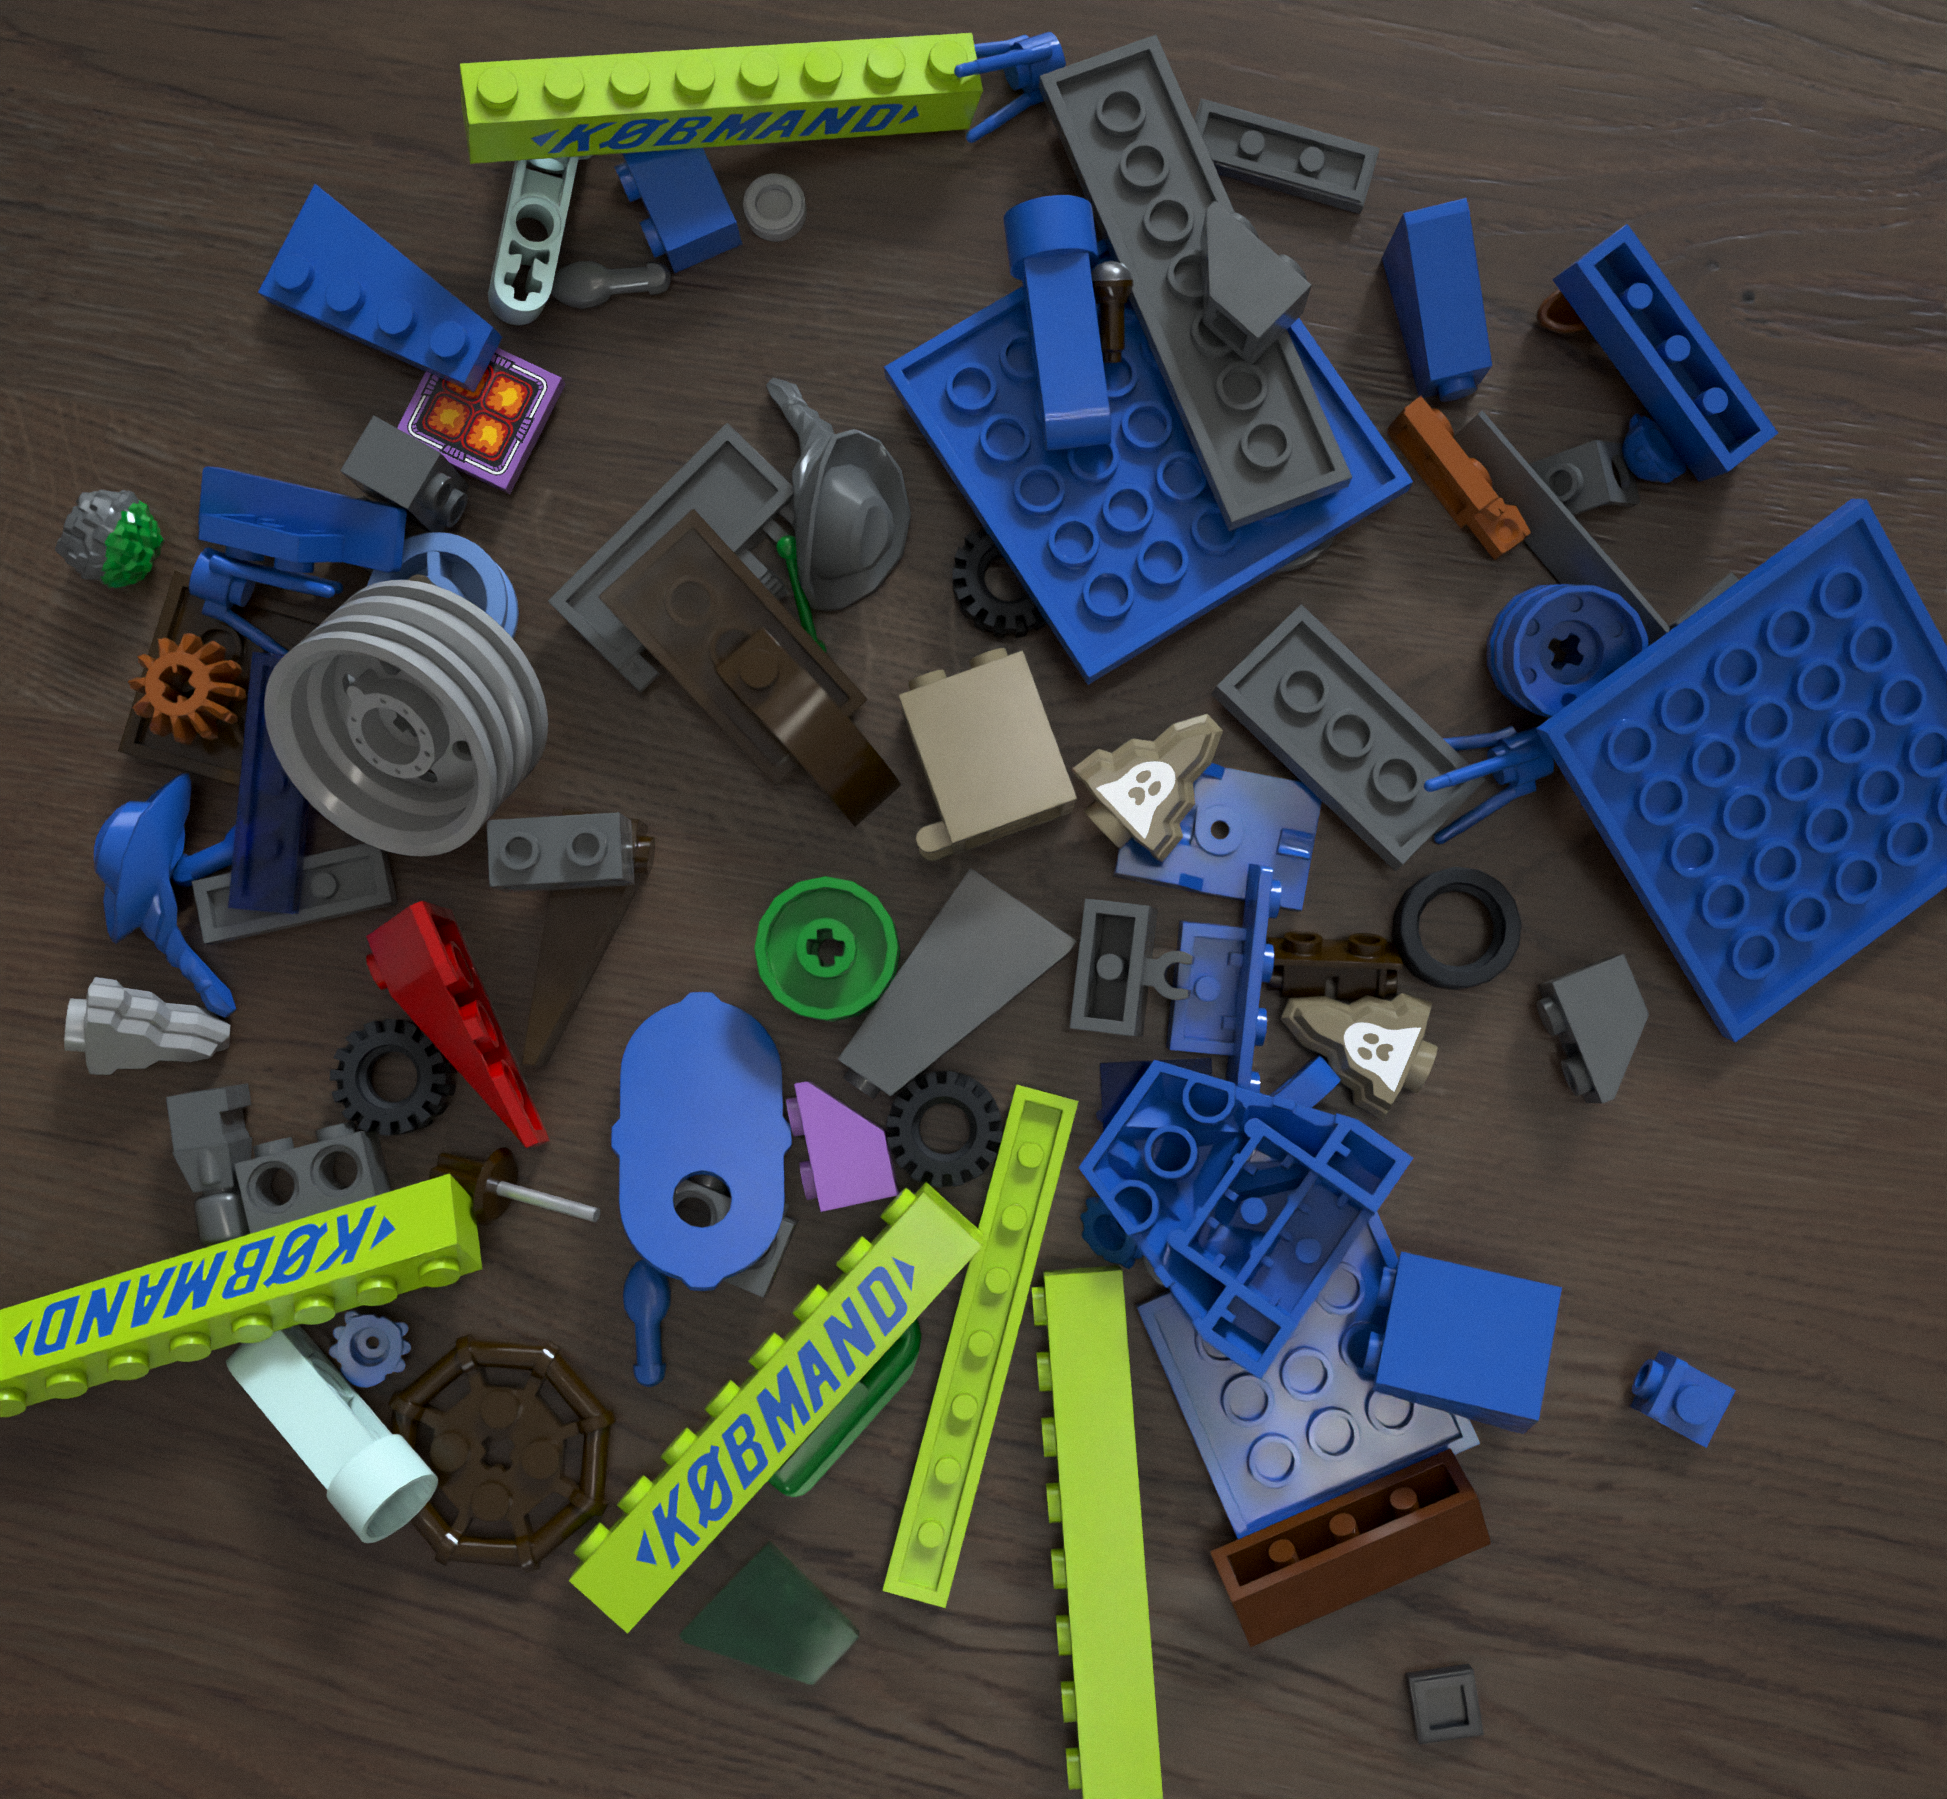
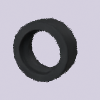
[1392,867,1522,990]

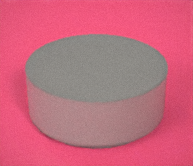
[743,173,807,242]

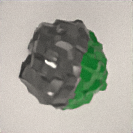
[55,489,165,589]

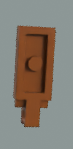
[1387,396,1531,561]

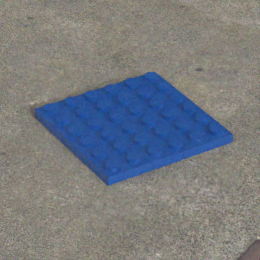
[884,239,1413,685]
[1536,498,1947,1043]

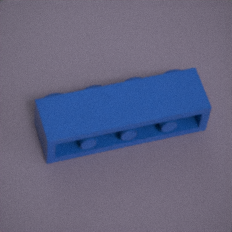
[1552,224,1778,482]

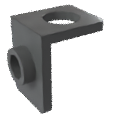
[1529,440,1640,516]

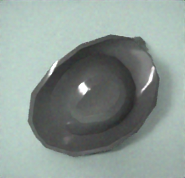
[766,378,911,611]

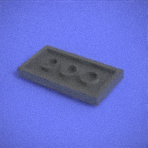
[1211,604,1486,872]

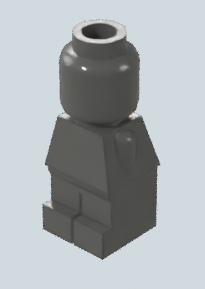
[166,1083,252,1246]

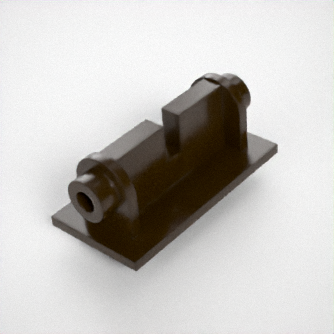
[1267,931,1403,1000]

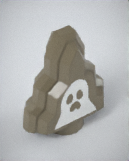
[1072,713,1223,862]
[1280,993,1438,1121]

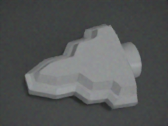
[64,977,231,1075]

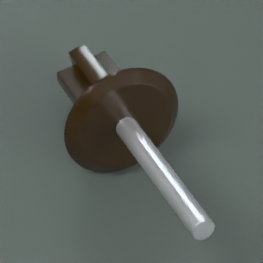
[429,1147,600,1226]

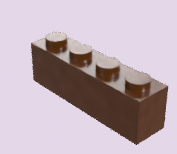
[1210,1448,1491,1648]

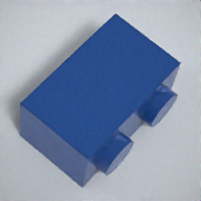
[614,148,742,273]

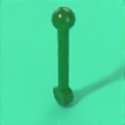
[776,535,827,654]

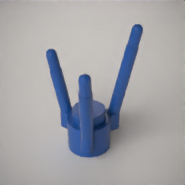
[954,32,1066,143]
[189,547,343,660]
[1424,726,1554,844]

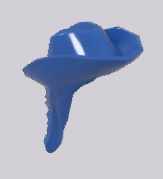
[94,773,236,1017]

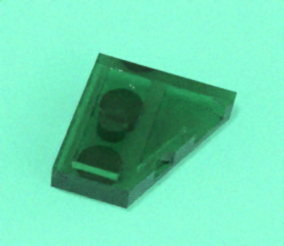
[679,1540,860,1685]

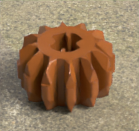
[128,633,247,745]

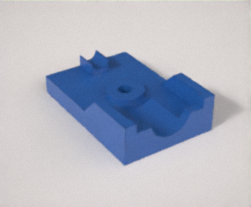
[1113,763,1322,912]

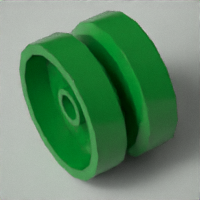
[754,876,901,1022]

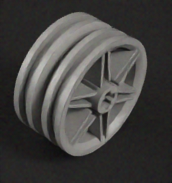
[264,580,548,856]

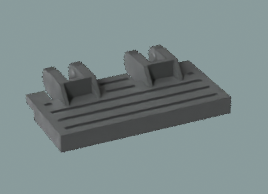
[548,423,794,693]

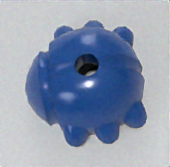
[1622,413,1686,483]
[1080,1197,1143,1269]
[329,1310,411,1387]

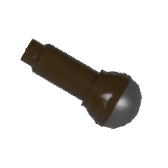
[1091,261,1134,363]

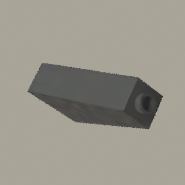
[838,868,1077,1099]

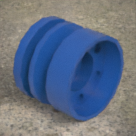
[1487,584,1648,718]

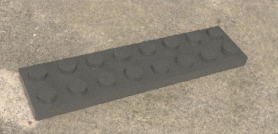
[1039,35,1352,531]

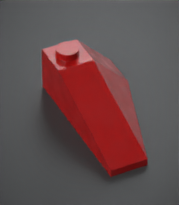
[366,901,550,1148]

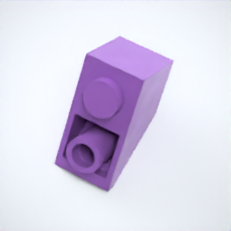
[786,1081,900,1212]

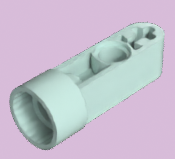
[488,155,592,325]
[226,1325,438,1543]

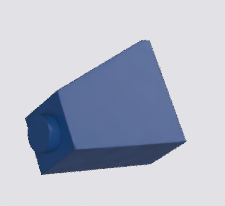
[1382,198,1492,402]

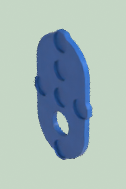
[611,992,792,1291]

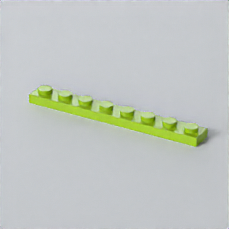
[883,1084,1079,1608]

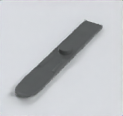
[1453,411,1672,646]

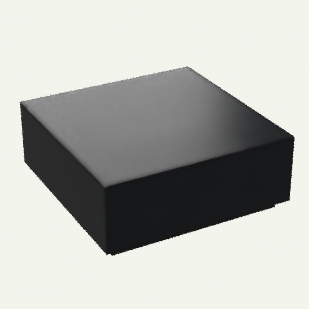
[1405,1663,1484,1745]

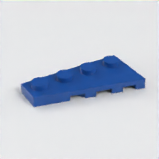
[258,184,503,393]

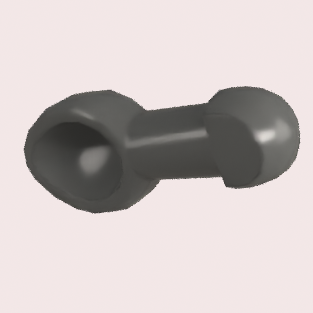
[551,261,671,309]

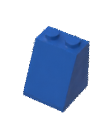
[1363,1252,1562,1434]

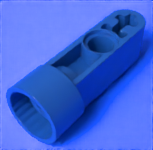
[1003,195,1111,451]

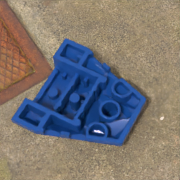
[1078,1060,1413,1380]

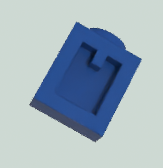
[1630,1350,1736,1448]

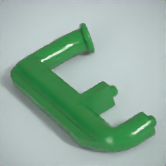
[768,1318,922,1497]

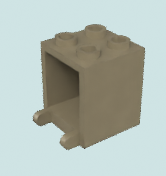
[899,648,1077,862]

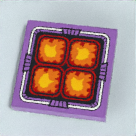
[397,347,566,495]

